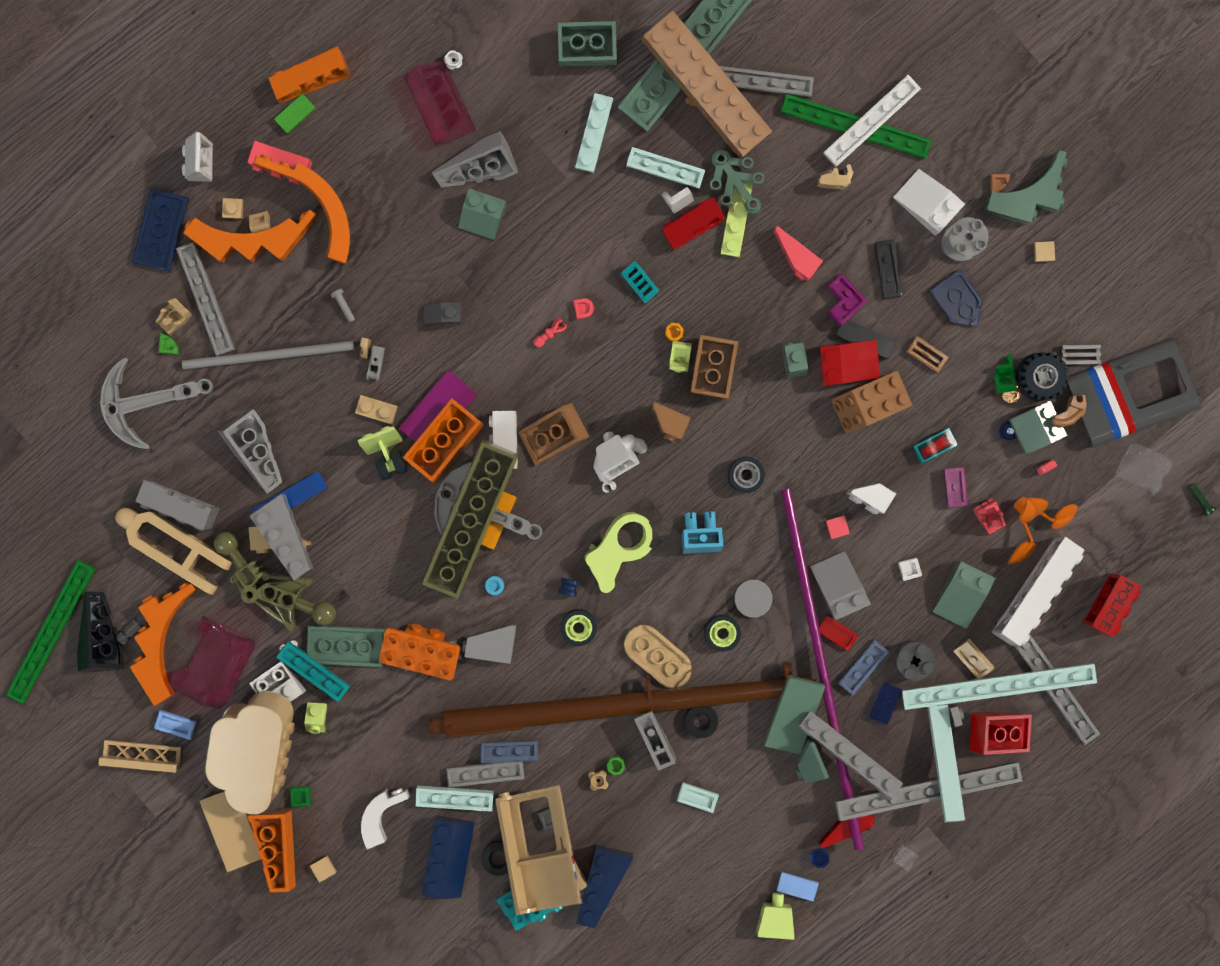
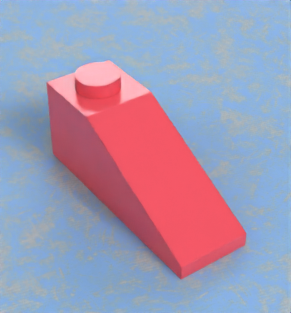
[773,226,823,281]

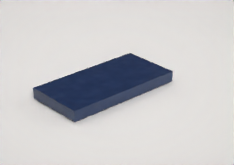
[132,188,189,272]

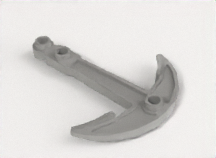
[100,357,213,449]
[434,462,543,540]

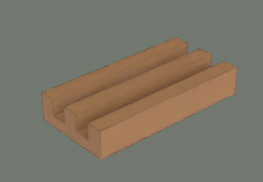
[906,336,949,373]

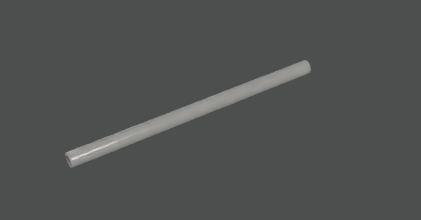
[182,341,355,370]

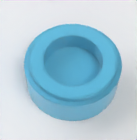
[485,576,504,595]

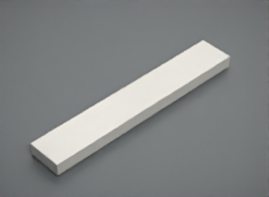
[823,75,921,167]

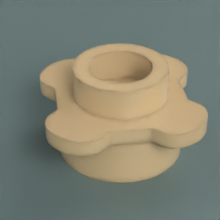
[588,770,609,791]

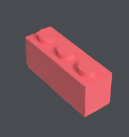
[247,141,313,185]

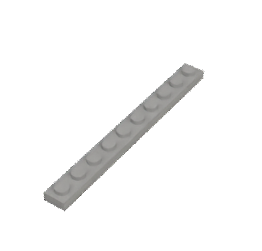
[835,762,1022,821]

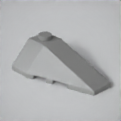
[432,131,518,188]
[217,409,282,494]

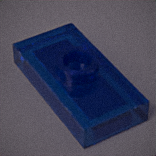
[869,682,902,725]

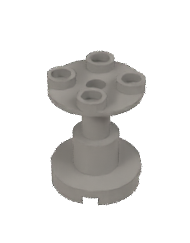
[941,217,989,262]

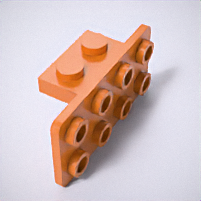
[379,624,460,680]

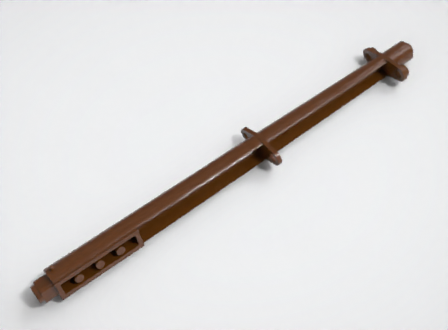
[429,662,816,738]

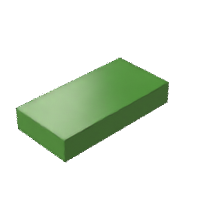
[274,93,316,134]

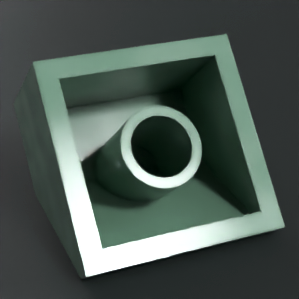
[458,189,507,240]
[1009,401,1067,454]

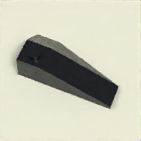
[77,591,124,672]

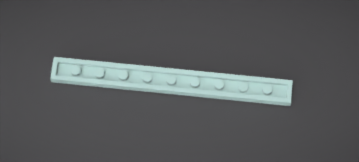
[902,663,1097,710]

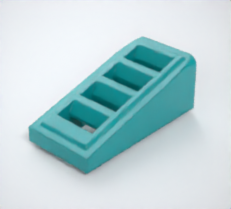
[620,261,660,303]

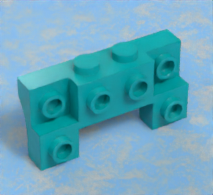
[496,889,582,931]

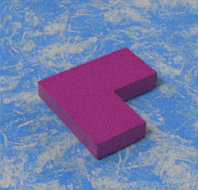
[827,273,867,327]

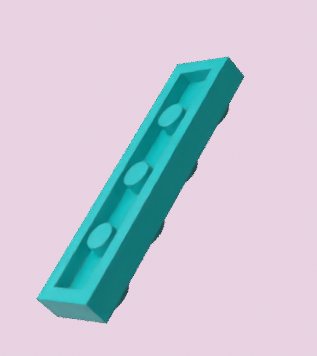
[276,641,350,702]

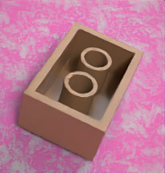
[690,335,739,400]

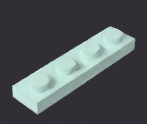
[575,93,613,173]
[626,147,705,189]
[416,785,494,812]

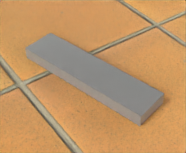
[446,762,525,788]

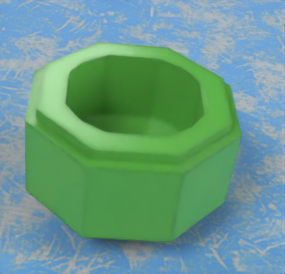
[606,756,625,775]

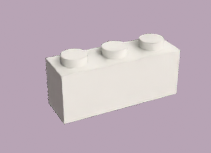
[489,411,518,469]

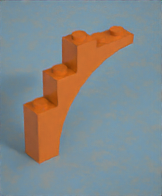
[130,582,199,706]

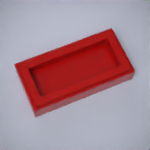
[819,615,859,652]

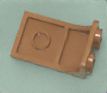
[832,370,913,434]

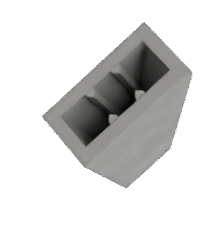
[462,624,517,664]

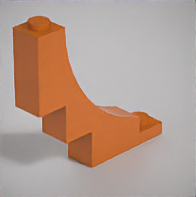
[183,209,318,264]

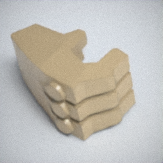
[817,164,853,190]
[156,298,192,336]

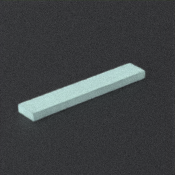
[927,705,965,823]

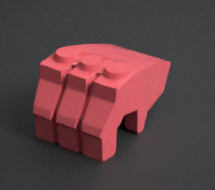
[973,498,1006,535]

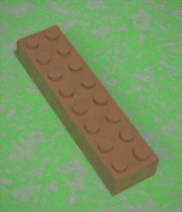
[641,11,772,159]

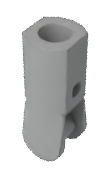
[366,346,385,382]

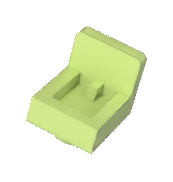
[669,341,692,373]
[304,702,327,734]

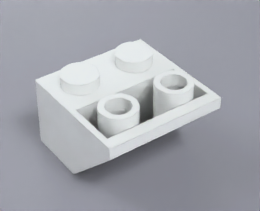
[846,483,896,514]
[249,661,307,702]

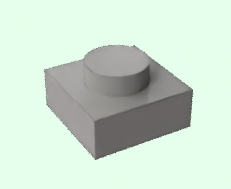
[948,704,964,727]

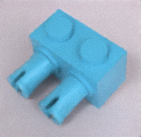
[681,512,723,554]

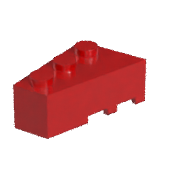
[662,197,725,251]

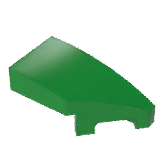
[994,354,1016,394]

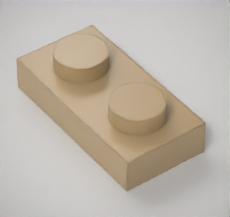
[355,395,398,425]
[953,639,994,679]

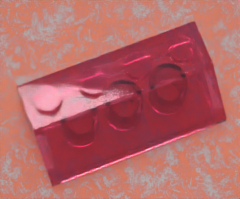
[403,61,476,146]

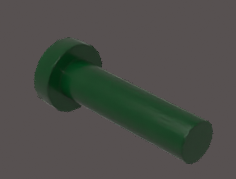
[1189,483,1216,516]

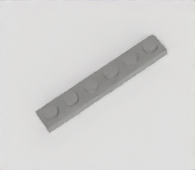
[798,711,903,800]

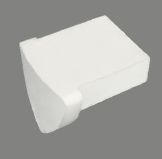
[661,187,694,214]

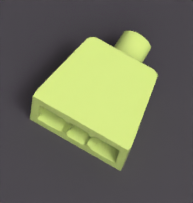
[756,893,794,940]

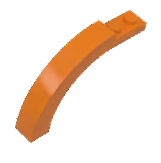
[253,154,350,264]

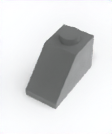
[424,302,462,324]

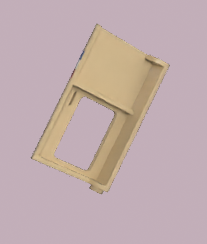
[495,785,582,915]

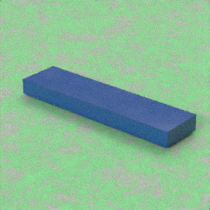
[252,471,328,513]

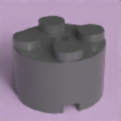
[893,640,935,681]

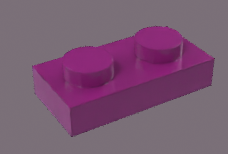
[943,467,968,507]

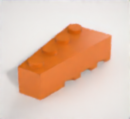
[269,46,352,104]
[247,810,296,892]

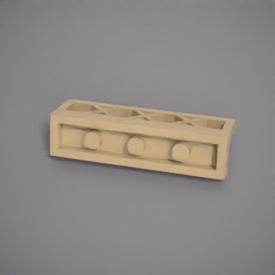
[99,740,182,773]

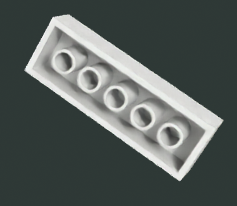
[992,537,1084,647]

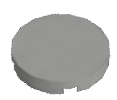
[734,579,772,617]

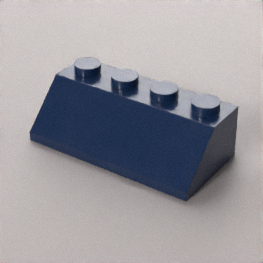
[421,815,475,899]

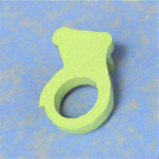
[584,512,652,593]

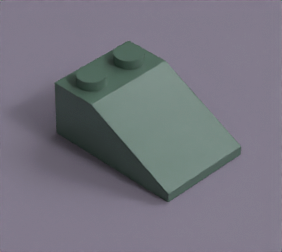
[932,560,996,629]

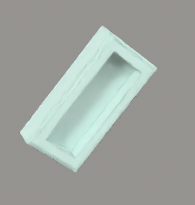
[677,782,719,813]

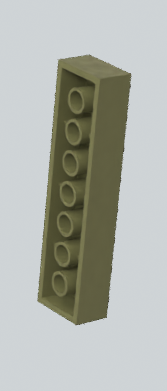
[422,439,518,599]

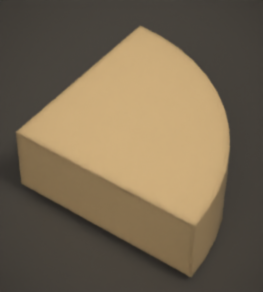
[360,338,371,359]

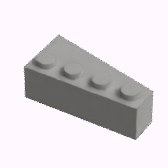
[250,494,313,580]

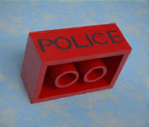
[1082,573,1141,637]

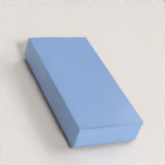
[154,710,197,740]
[776,871,819,902]

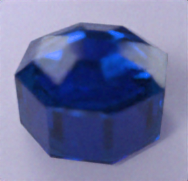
[999,422,1017,441]
[811,848,829,868]

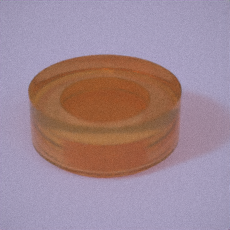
[1000,386,1021,404]

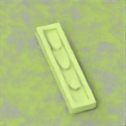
[720,181,753,258]

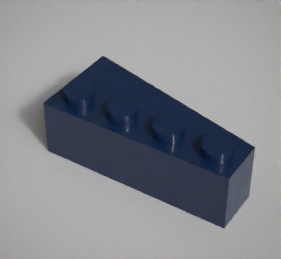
[576,844,633,928]

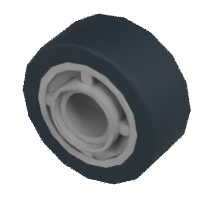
[728,457,765,493]

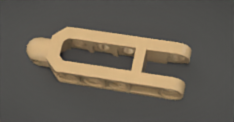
[115,508,233,595]

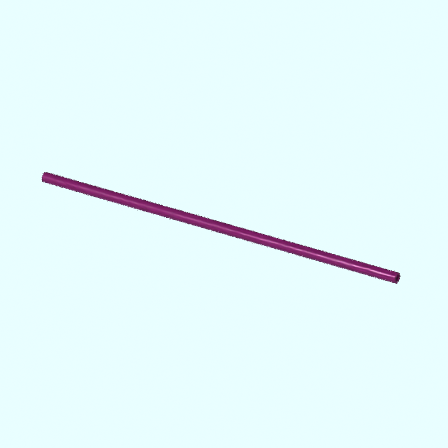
[781,489,864,850]

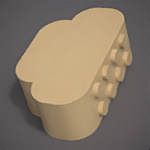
[205,691,295,814]

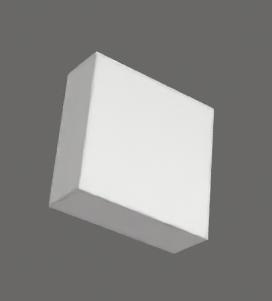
[898,557,922,581]

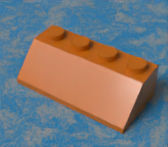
[403,398,485,484]

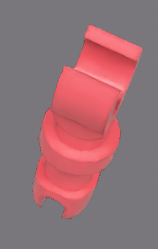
[533,317,567,347]

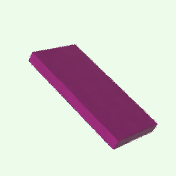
[399,370,478,442]

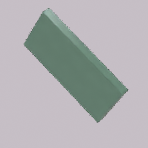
[306,625,385,667]
[763,675,825,755]

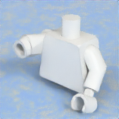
[593,432,647,493]

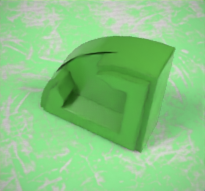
[158,333,179,355]

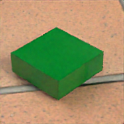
[290,786,311,807]

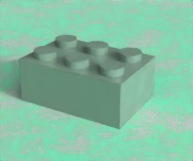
[558,21,617,67]

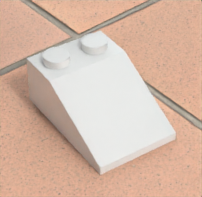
[182,132,213,182]
[893,169,965,236]

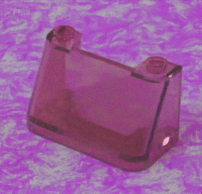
[169,616,255,708]

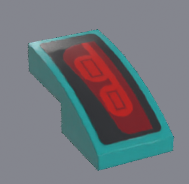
[913,428,958,464]

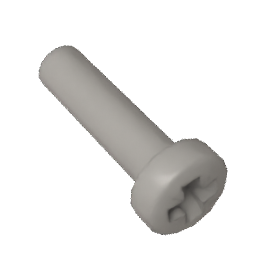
[331,289,356,323]

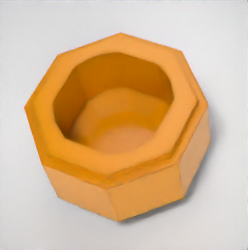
[665,323,684,341]

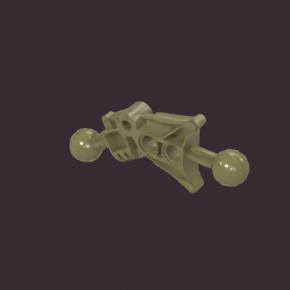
[214,531,336,631]

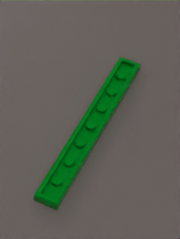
[780,94,932,159]
[6,560,96,704]

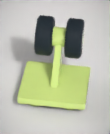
[358,426,407,481]

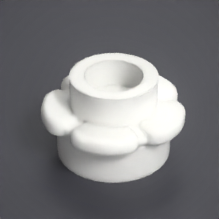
[444,50,463,70]

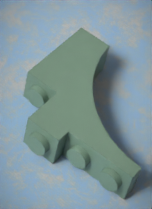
[983,150,1068,225]

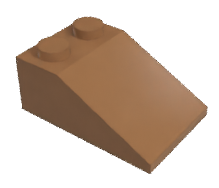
[518,403,589,466]

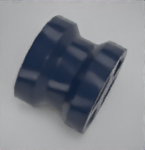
[558,577,580,597]

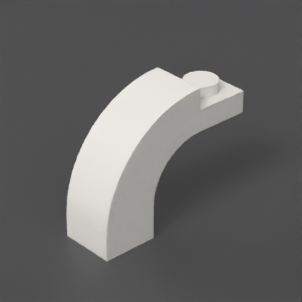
[361,788,410,849]

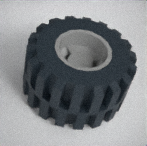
[1016,352,1069,400]

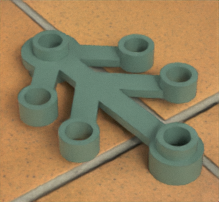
[710,150,765,215]

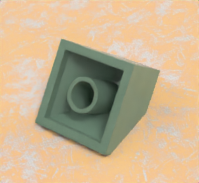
[795,736,829,783]

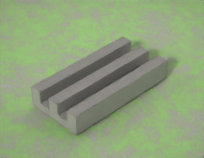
[1061,345,1101,365]

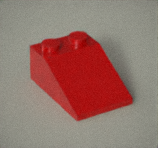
[819,340,880,385]
[969,712,1032,755]

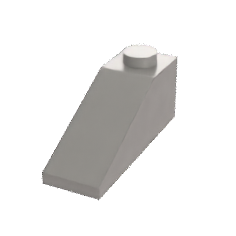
[634,711,676,771]

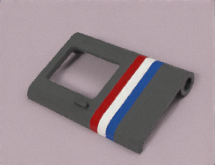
[1066,338,1203,448]

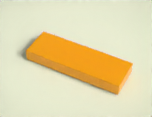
[481,491,517,550]

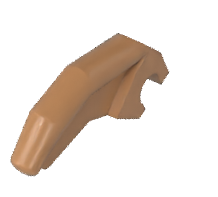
[1051,395,1087,427]

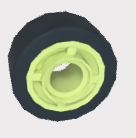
[561,609,597,646]
[704,614,741,652]

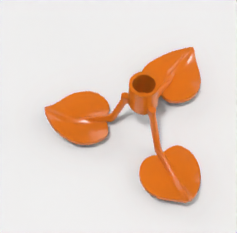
[1007,497,1078,564]

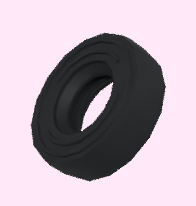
[684,706,718,738]
[481,841,508,876]

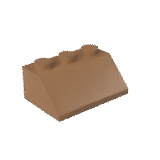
[652,403,691,442]

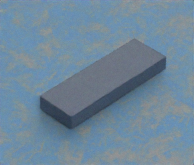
[837,639,889,696]
[480,741,538,764]

